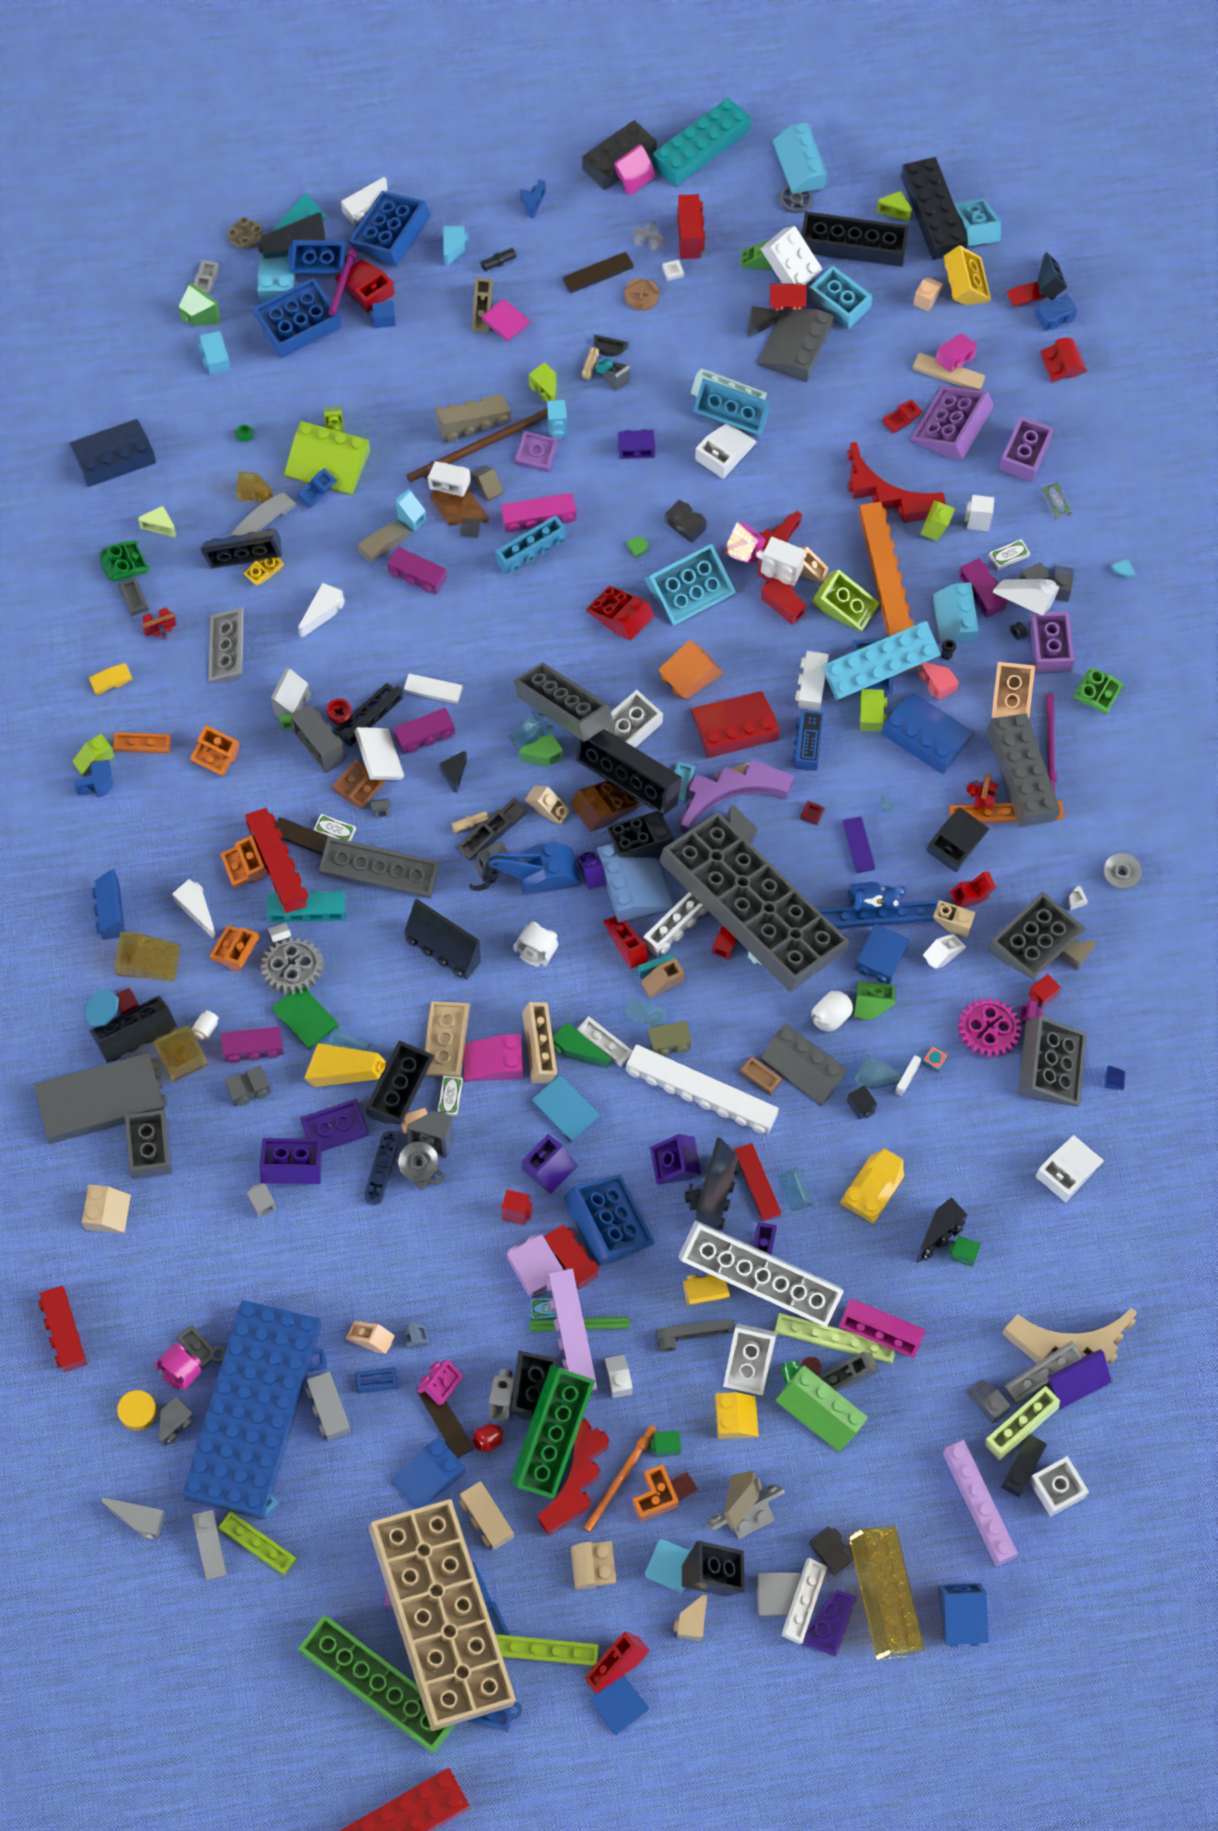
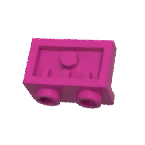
[416,1359,463,1405]

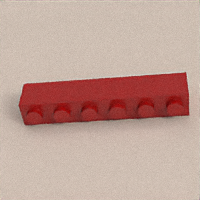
[245,807,309,914]

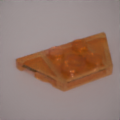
[430,488,489,526]

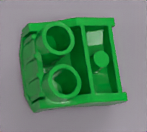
[100,540,150,582]

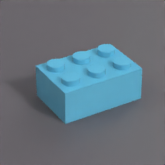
[808,266,873,329]

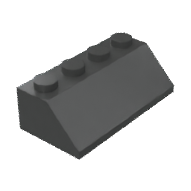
[760,1023,847,1106]

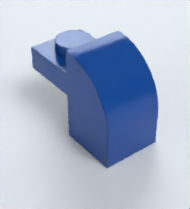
[74,759,113,798]

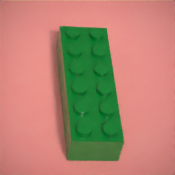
[510,1364,595,1499]

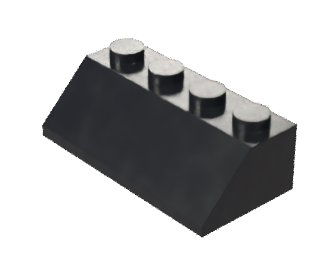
[201,529,282,569]
[90,995,178,1063]
[365,1040,435,1124]

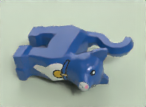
[848,882,907,910]

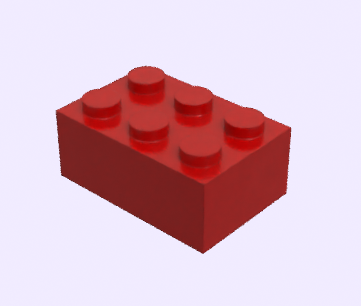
[677,194,705,259]

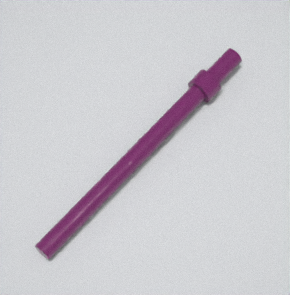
[328,245,357,316]
[1046,693,1057,793]

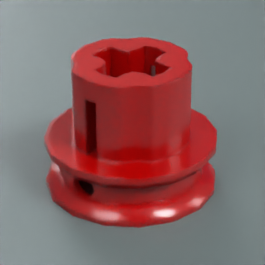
[327,698,351,725]

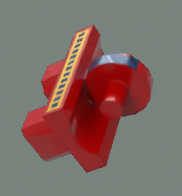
[142,607,177,640]
[966,773,998,810]

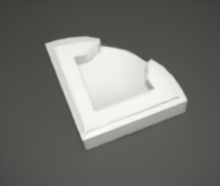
[1068,886,1088,910]

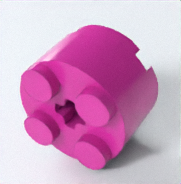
[154,1343,201,1391]

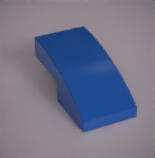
[297,468,337,508]

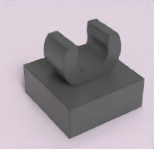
[370,798,391,818]

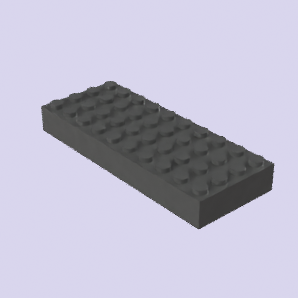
[659,812,849,992]

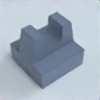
[403,1323,430,1348]

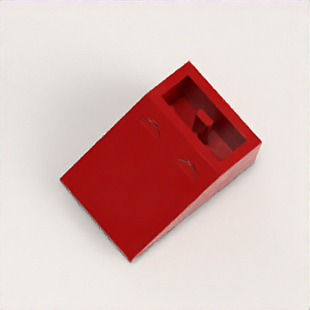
[334,259,395,313]
[586,585,654,641]

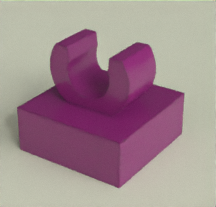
[1020,1000,1044,1025]

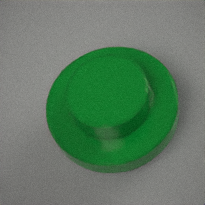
[235,424,254,442]

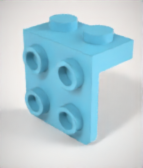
[645,1539,692,1593]

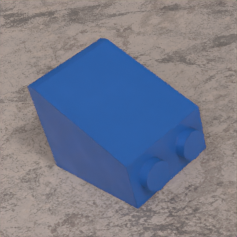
[939,1583,989,1648]

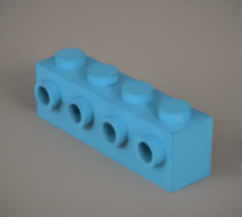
[495,515,566,575]

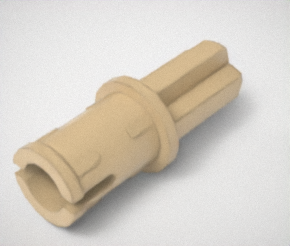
[451,811,489,834]

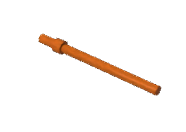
[584,1425,657,1532]

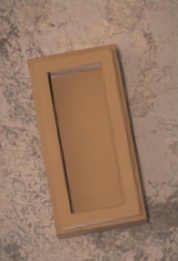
[739,1056,782,1095]

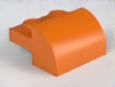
[190,725,240,777]
[220,835,267,888]
[209,925,260,971]

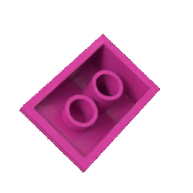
[463,1034,523,1082]

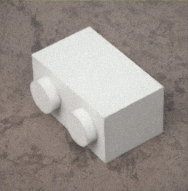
[428,461,471,497]
[964,495,994,532]

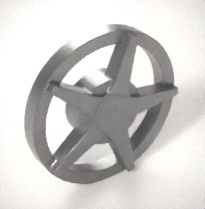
[780,186,813,213]

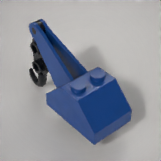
[469,842,580,894]

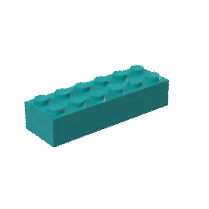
[652,97,752,187]

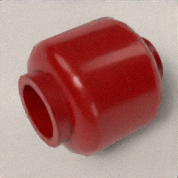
[472,1422,504,1453]

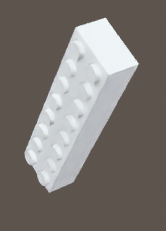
[678,1220,844,1328]

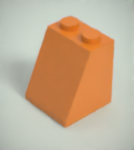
[658,639,724,699]

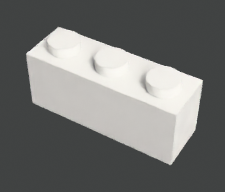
[795,651,829,712]

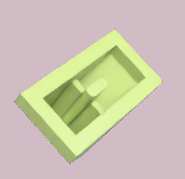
[138,506,176,538]

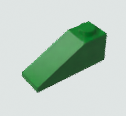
[552,1022,611,1068]

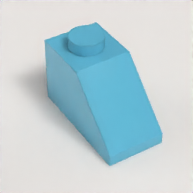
[443,226,468,266]

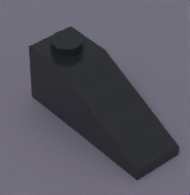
[1037,252,1067,300]
[1001,1434,1047,1497]

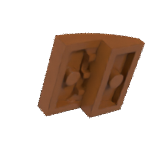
[331,759,386,809]

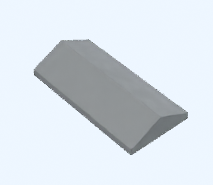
[208,607,244,683]

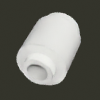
[191,1010,219,1041]

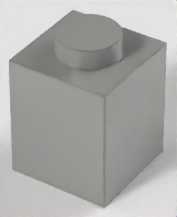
[247,1183,277,1218]

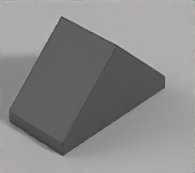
[600,362,630,391]

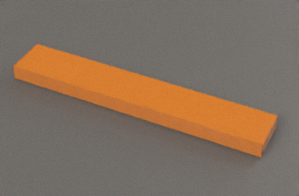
[949,800,1064,823]

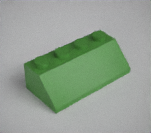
[775,1366,868,1452]

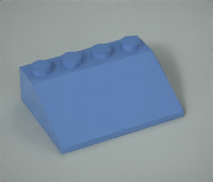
[597,844,673,922]

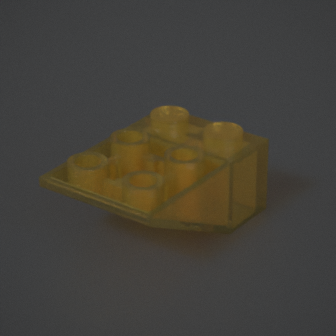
[114,932,181,982]

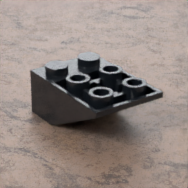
[926,807,990,873]
[606,811,674,857]
[916,1197,967,1263]

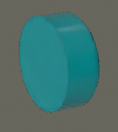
[595,358,613,373]

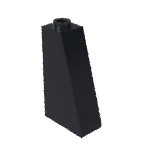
[258,212,326,259]

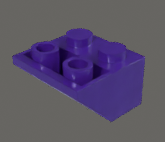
[521,1134,578,1194]

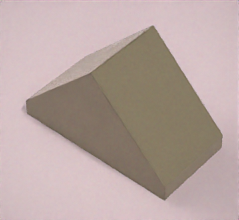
[470,465,504,502]
[1059,940,1096,970]

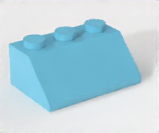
[932,583,979,644]

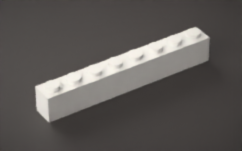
[626,1044,779,1135]

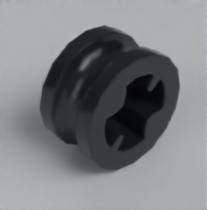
[1010,621,1027,640]

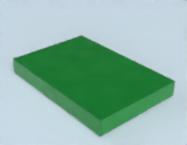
[271,988,339,1050]

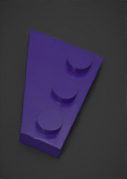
[797,1589,857,1657]

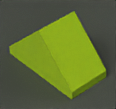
[876,191,912,222]

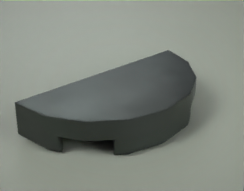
[594,334,628,357]

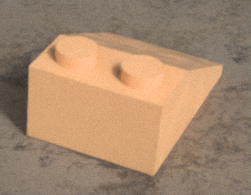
[992,662,1035,718]

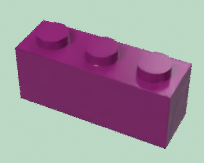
[387,546,447,595]
[959,558,1008,618]
[394,707,455,754]
[221,1026,283,1063]

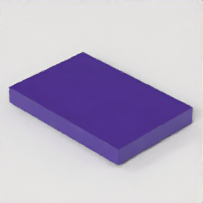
[300,1099,369,1152]
[1048,1349,1112,1410]

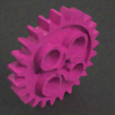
[957,997,1021,1059]

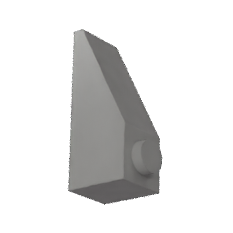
[102,1497,165,1541]
[192,1510,227,1580]

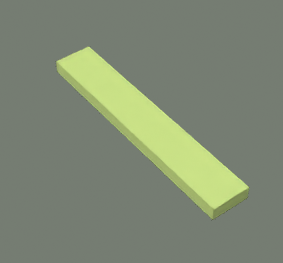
[774,1313,895,1364]

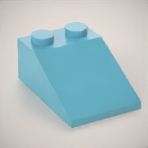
[954,198,1001,246]
[258,257,296,303]

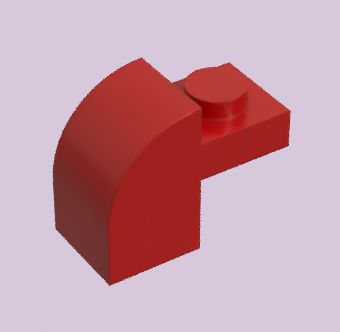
[950,871,996,908]

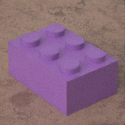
[999,416,1054,482]
[1029,612,1075,672]

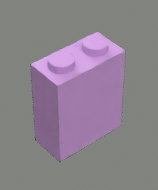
[507,1234,563,1299]

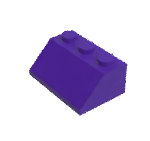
[259,1138,322,1184]

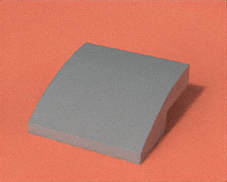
[756,1573,801,1617]

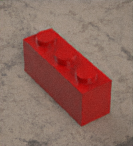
[544,1224,599,1290]

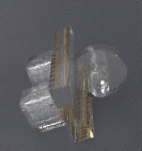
[632,221,665,252]

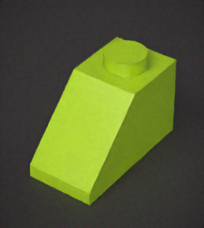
[920,500,955,541]
[72,733,114,776]

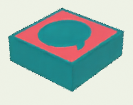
[922,1045,949,1072]

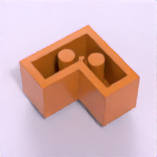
[632,1464,679,1523]

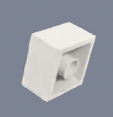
[761,537,806,586]
[1029,1456,1089,1517]

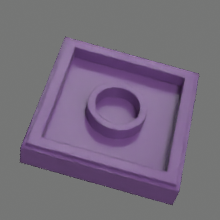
[514,431,559,472]

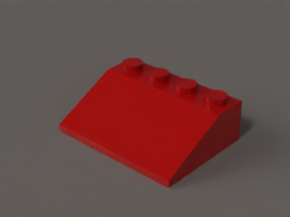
[691,691,780,758]

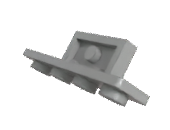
[706,1484,785,1539]

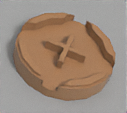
[624,278,659,311]

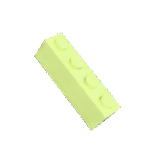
[985,1386,1060,1461]

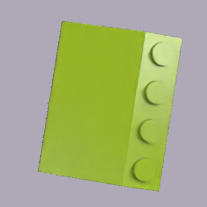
[284,421,370,496]

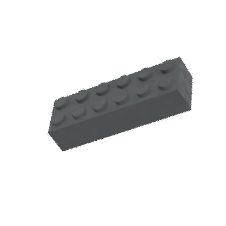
[513,662,614,741]
[986,713,1061,827]

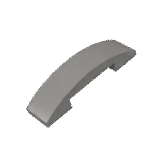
[230,492,296,536]

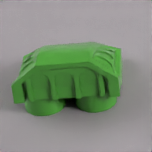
[1072,667,1125,715]

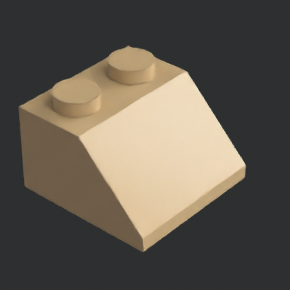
[82,1184,131,1234]

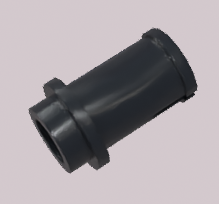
[941,639,956,660]

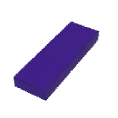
[843,816,875,873]

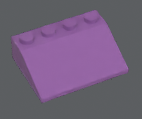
[911,386,994,460]

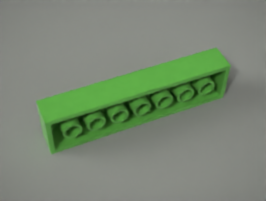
[298,1614,457,1756]

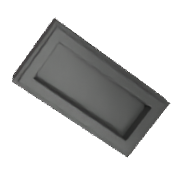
[118,577,149,616]

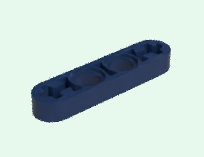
[365,1131,399,1206]

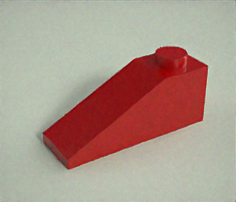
[603,916,648,969]
[584,1631,650,1693]

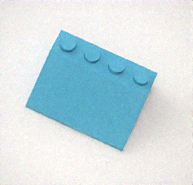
[644,543,736,626]

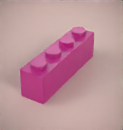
[501,493,576,532]
[839,1298,926,1358]

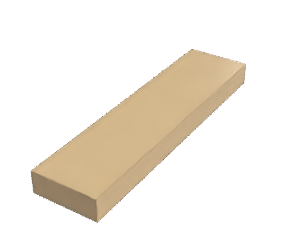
[912,352,986,390]

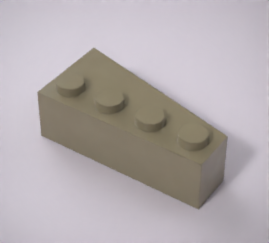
[435,394,511,443]

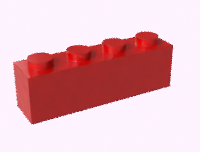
[38,1285,88,1373]

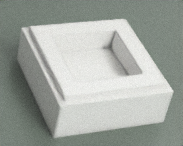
[662,260,684,281]
[268,923,291,942]

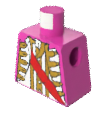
[723,522,766,563]

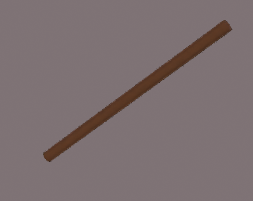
[406,408,547,483]

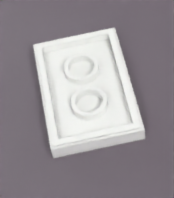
[354,728,404,780]

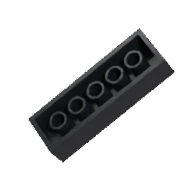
[901,157,968,260]
[801,211,909,267]
[576,729,682,816]

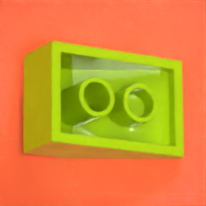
[811,569,880,632]

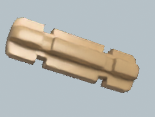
[581,347,599,380]

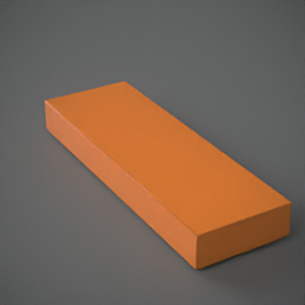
[113,732,171,754]

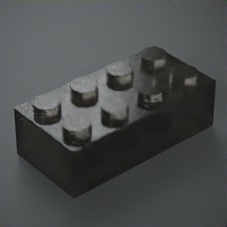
[582,120,657,191]

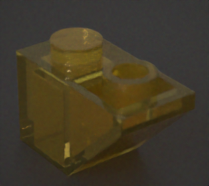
[236,472,274,503]

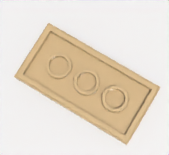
[424,1001,470,1078]

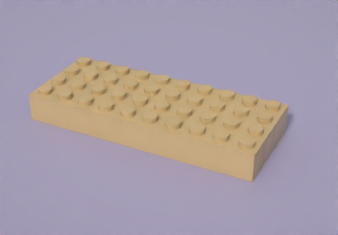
[368,1499,516,1731]

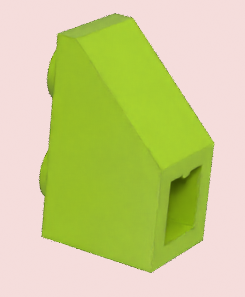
[528,362,556,403]
[324,405,344,433]

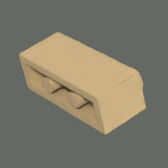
[459,1481,514,1551]

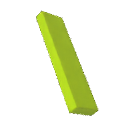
[218,1511,297,1576]

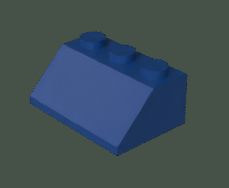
[287,240,346,273]
[92,869,126,940]

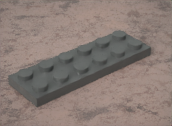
[319,836,439,899]

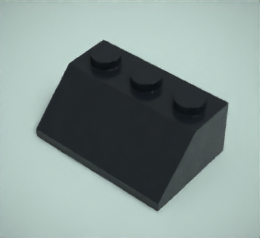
[511,1351,558,1421]
[682,1541,745,1596]

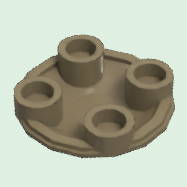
[227,217,263,248]

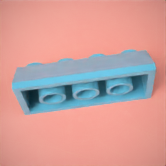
[773,122,827,194]

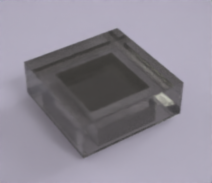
[460,517,480,538]

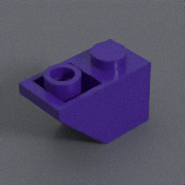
[577,851,607,890]

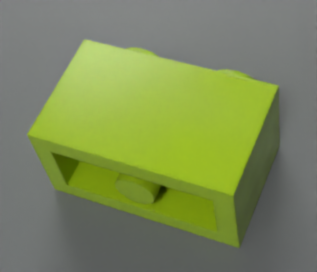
[860,689,887,732]

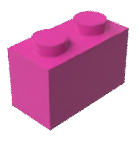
[935,333,977,373]

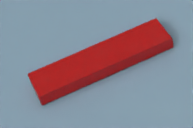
[734,1143,782,1222]

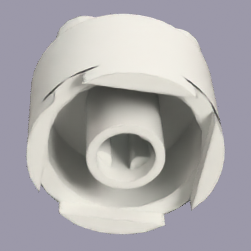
[513,922,558,967]

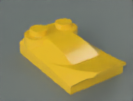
[840,1148,905,1224]

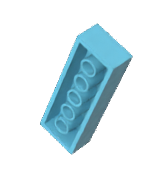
[821,621,941,700]

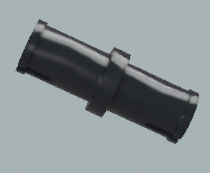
[481,247,516,272]

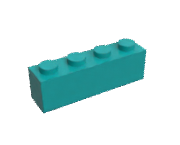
[267,890,346,923]

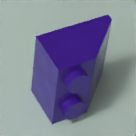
[650,1134,701,1185]

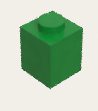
[948,1235,981,1267]
[650,1430,681,1458]

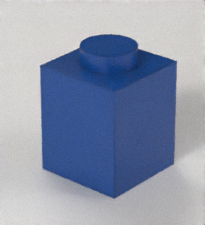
[370,302,396,328]

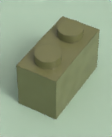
[648,1021,691,1057]

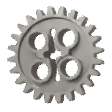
[260,937,324,995]

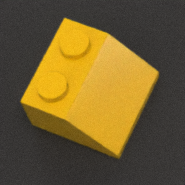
[682,1273,730,1305]
[715,1392,759,1440]

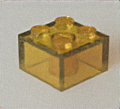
[153,1025,208,1083]

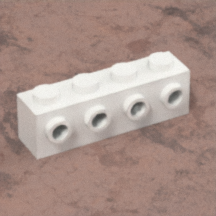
[643,892,708,957]

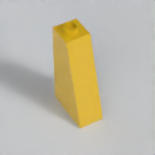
[304,1043,386,1087]

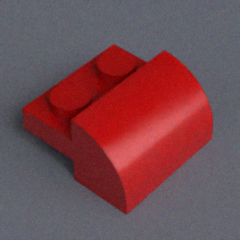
[1040,337,1087,383]

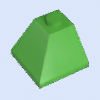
[179,283,221,326]
[854,981,896,1020]

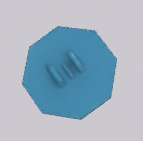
[85,988,119,1028]

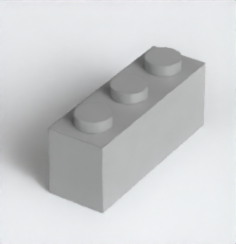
[305,1371,351,1441]

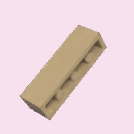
[522,1002,557,1084]

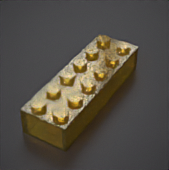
[849,1526,925,1660]

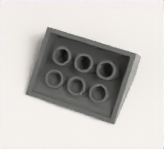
[757,308,834,382]
[989,892,1086,980]
[1018,1016,1087,1106]

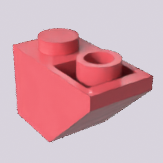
[918,662,959,701]

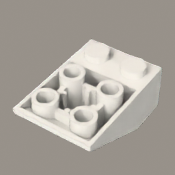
[695,424,756,479]
[1036,1135,1104,1203]

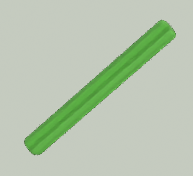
[530,1317,630,1332]

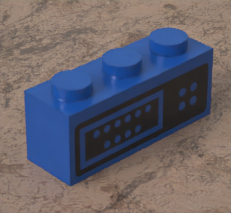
[792,710,823,771]

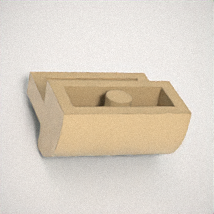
[570,1541,617,1590]

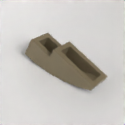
[358,521,411,563]

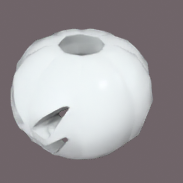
[811,990,853,1032]

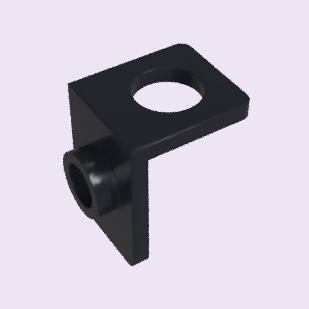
[685,1184,702,1210]

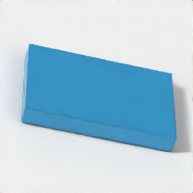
[532,1075,600,1143]

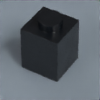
[847,1085,877,1120]

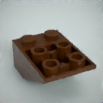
[570,781,641,832]

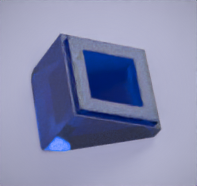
[1104,1065,1125,1090]

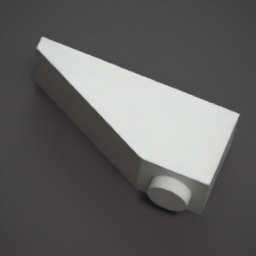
[341,177,387,226]
[298,583,345,637]
[172,879,216,939]

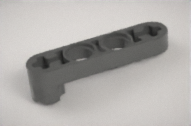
[656,1319,735,1352]

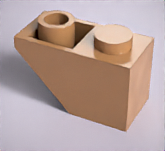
[641,958,685,998]

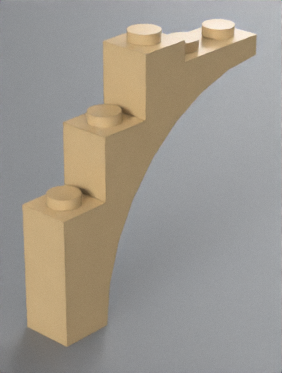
[1002,1308,1137,1365]

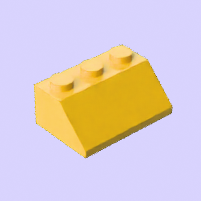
[944,246,991,305]

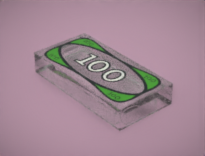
[1041,482,1072,520]

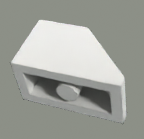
[923,934,966,969]
[604,1355,633,1398]

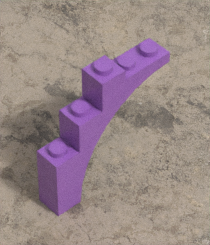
[679,760,794,834]

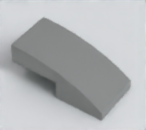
[194,260,220,294]

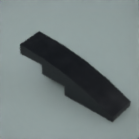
[457,797,528,860]

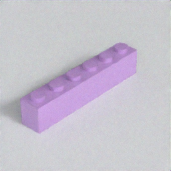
[545,1269,598,1391]
[943,1440,1018,1567]

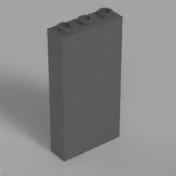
[34,1053,167,1144]

